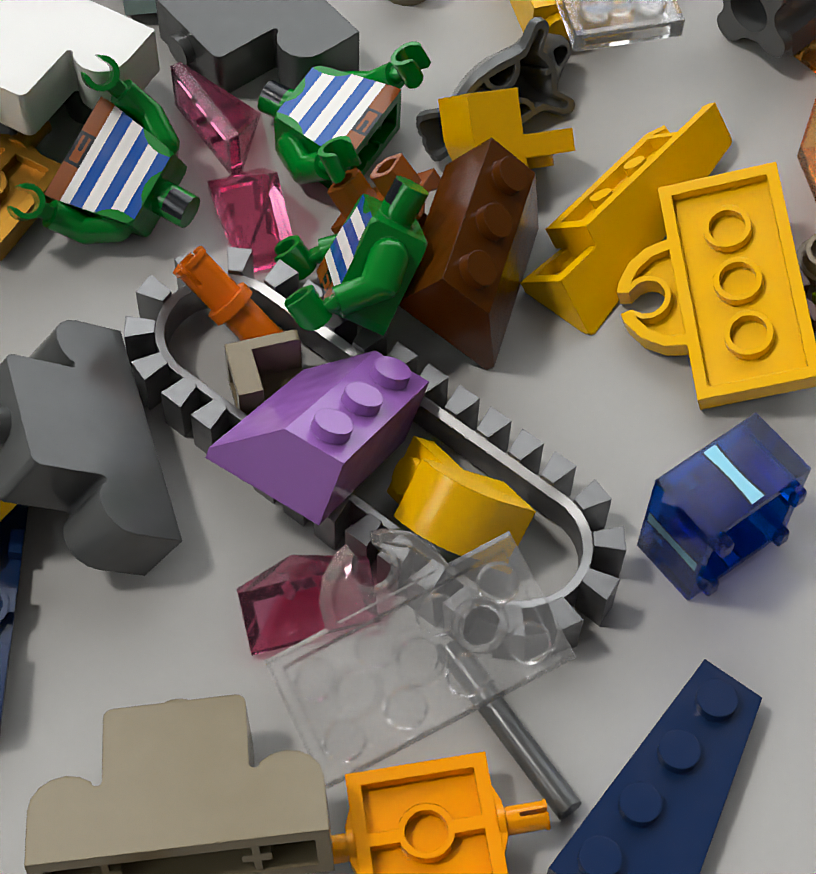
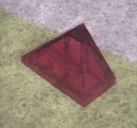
[170,62,261,178]
[207,167,292,272]
[236,554,381,656]

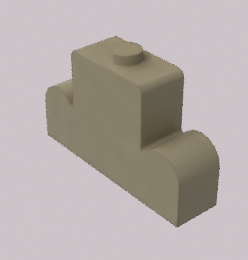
[24,694,335,874]

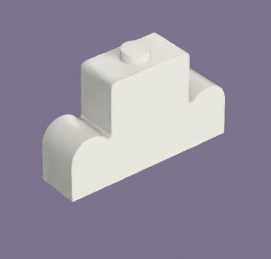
[0,0,160,135]

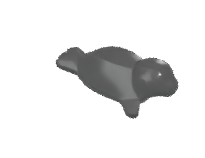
[416,17,575,162]

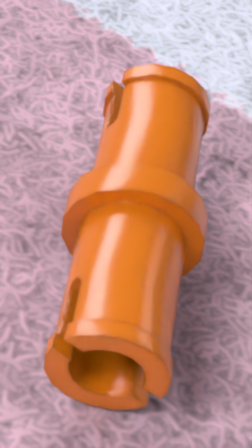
[173,246,284,341]

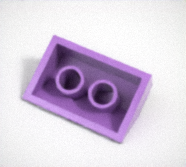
[205,351,430,525]

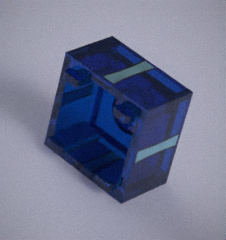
[637,413,811,601]

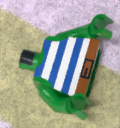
[257,41,431,189]
[7,54,200,245]
[274,176,429,336]

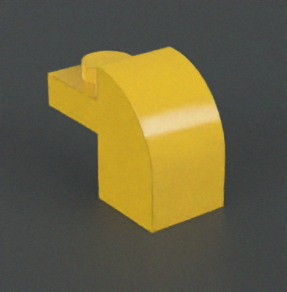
[438,87,575,169]
[386,436,536,569]

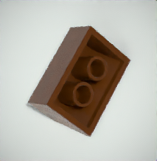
[399,137,539,370]

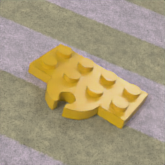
[617,161,816,410]

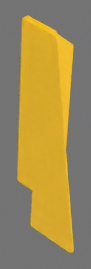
[520,102,732,335]

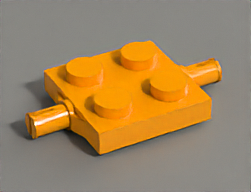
[332,751,551,874]

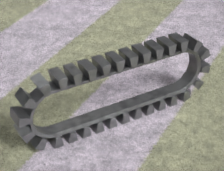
[124,247,626,662]

